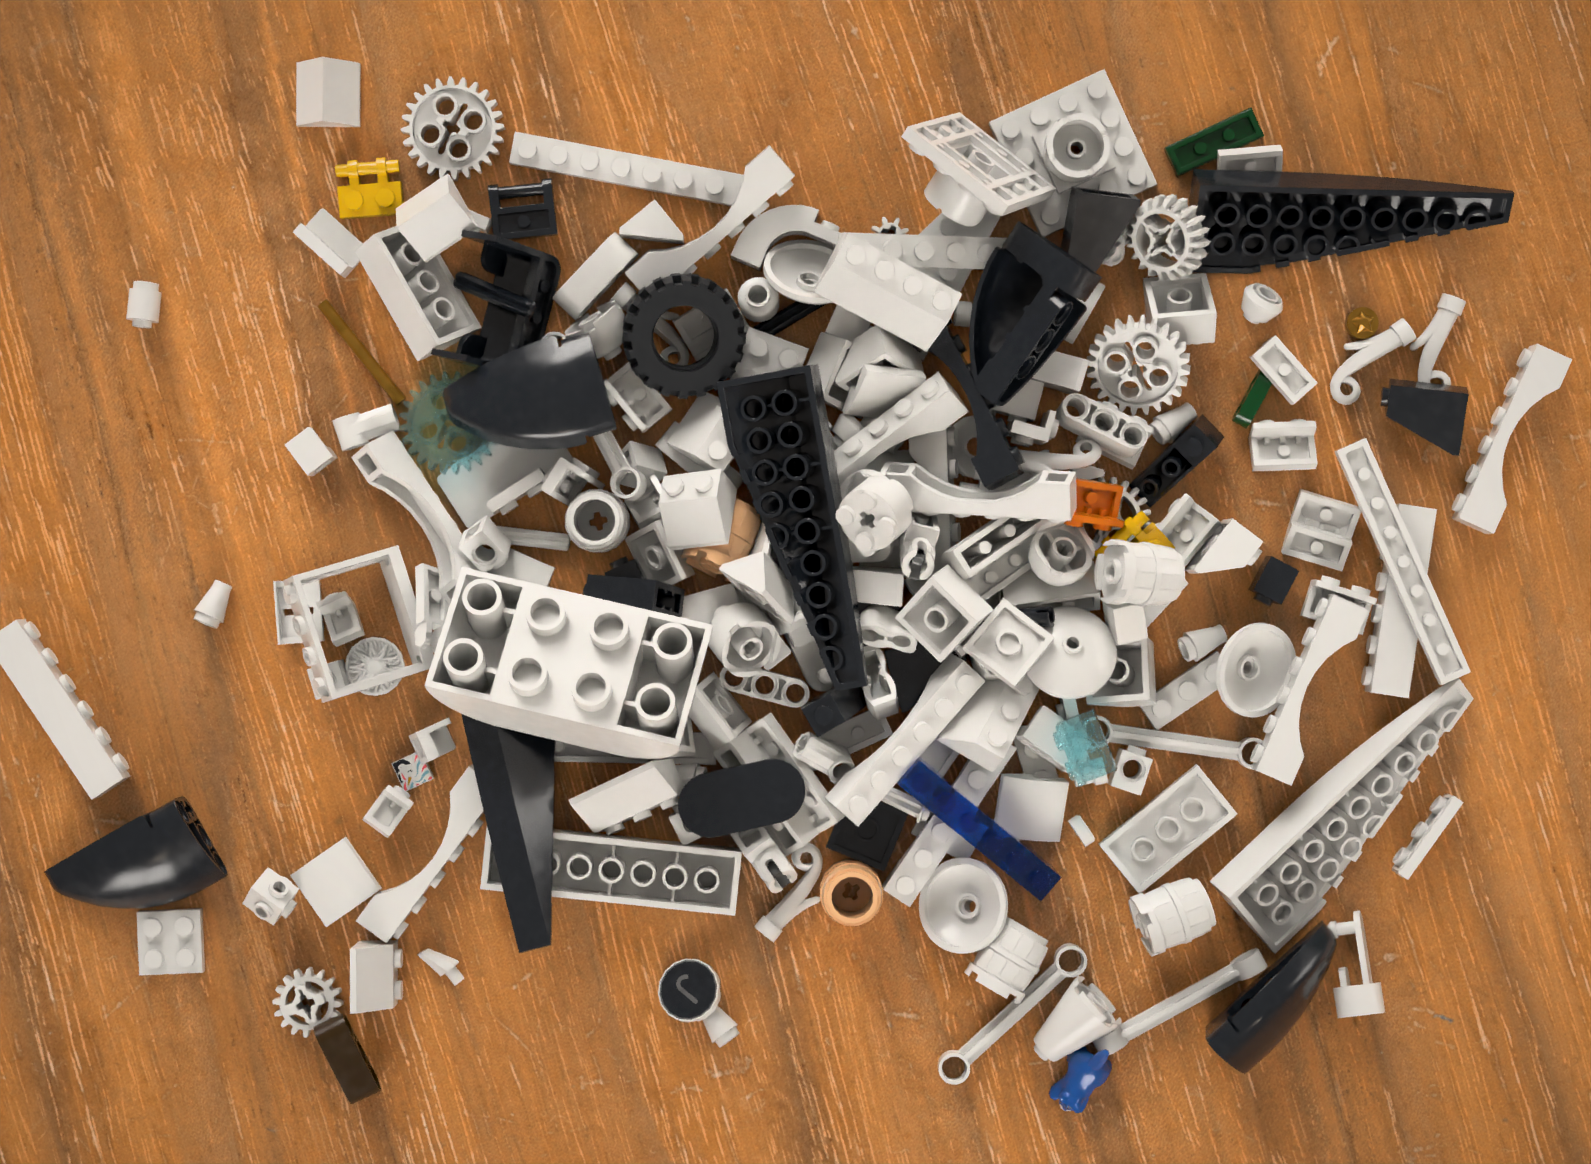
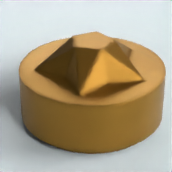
[1345,307,1379,340]

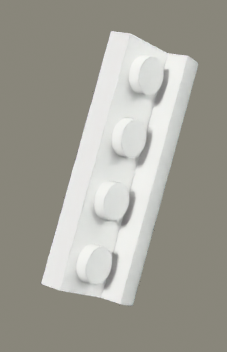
[941,517,1049,601]
[713,713,845,856]

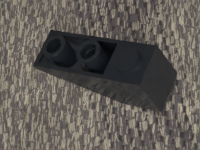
[1129,414,1224,508]

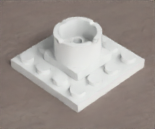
[989,69,1157,237]
[901,112,1057,226]

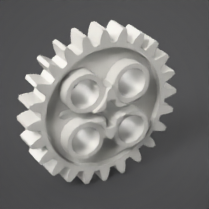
[401,76,505,181]
[1087,315,1191,415]

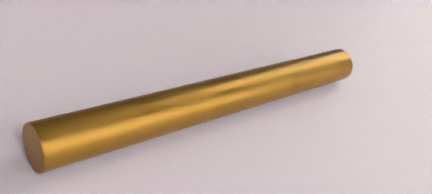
[317,299,406,406]

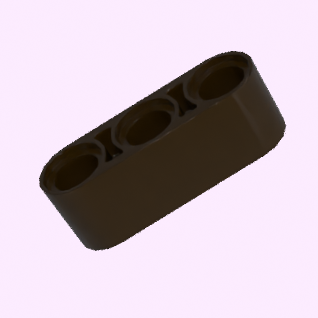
[313,1013,381,1104]

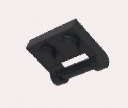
[488,178,558,240]

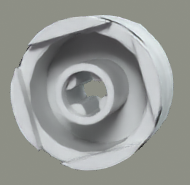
[835,475,914,552]
[708,602,781,677]

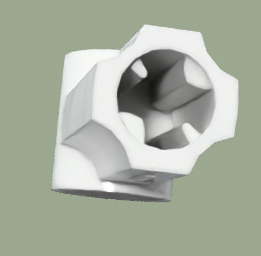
[332,404,401,451]
[793,731,855,784]

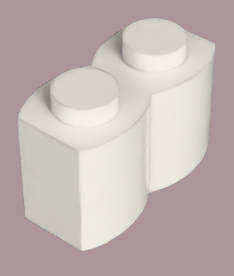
[861,645,899,720]

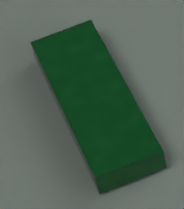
[1164,107,1264,177]

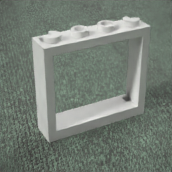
[283,545,434,703]

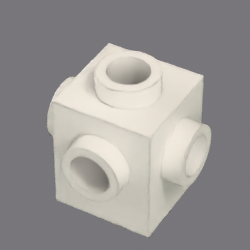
[242,867,299,926]

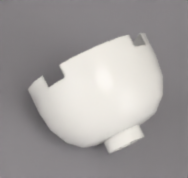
[564,300,625,361]
[1028,522,1095,586]

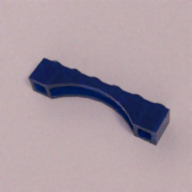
[897,757,1062,901]

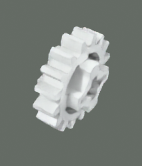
[272,967,344,1038]

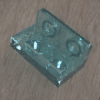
[1053,709,1118,787]

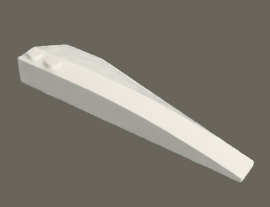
[1210,678,1474,954]

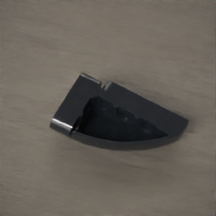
[969,221,1102,406]
[443,332,617,449]
[44,796,228,909]
[1206,921,1337,1074]

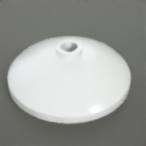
[763,240,835,305]
[1027,606,1117,699]
[1216,623,1296,718]
[919,857,1008,954]

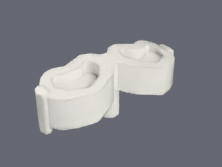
[1102,223,1133,267]

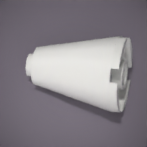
[1033,976,1122,1062]

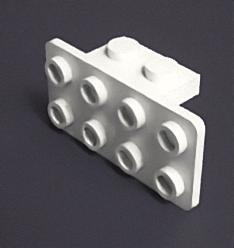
[437,442,573,528]

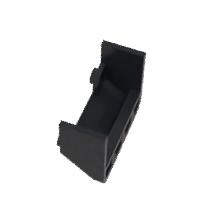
[431,230,561,368]

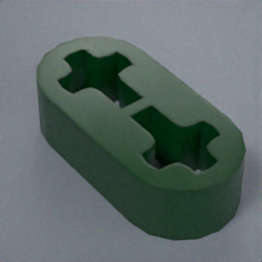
[1232,369,1272,428]

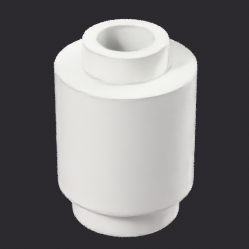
[126,281,162,329]

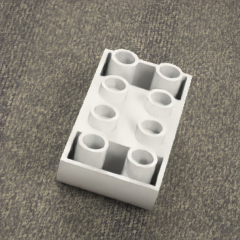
[424,567,713,759]

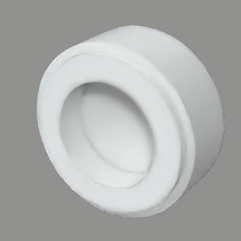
[1068,815,1095,847]

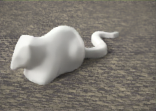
[794,605,917,653]

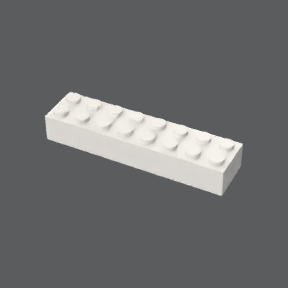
[480,827,742,916]

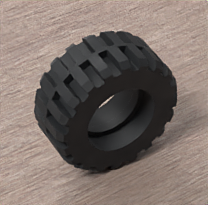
[622,273,746,399]

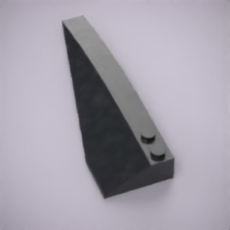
[1189,169,1514,274]
[716,364,868,691]
[461,714,556,953]

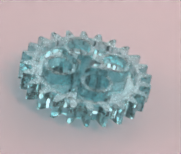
[399,371,498,475]

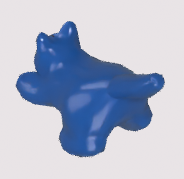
[1049,1046,1112,1113]

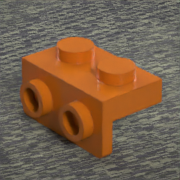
[1064,478,1125,531]

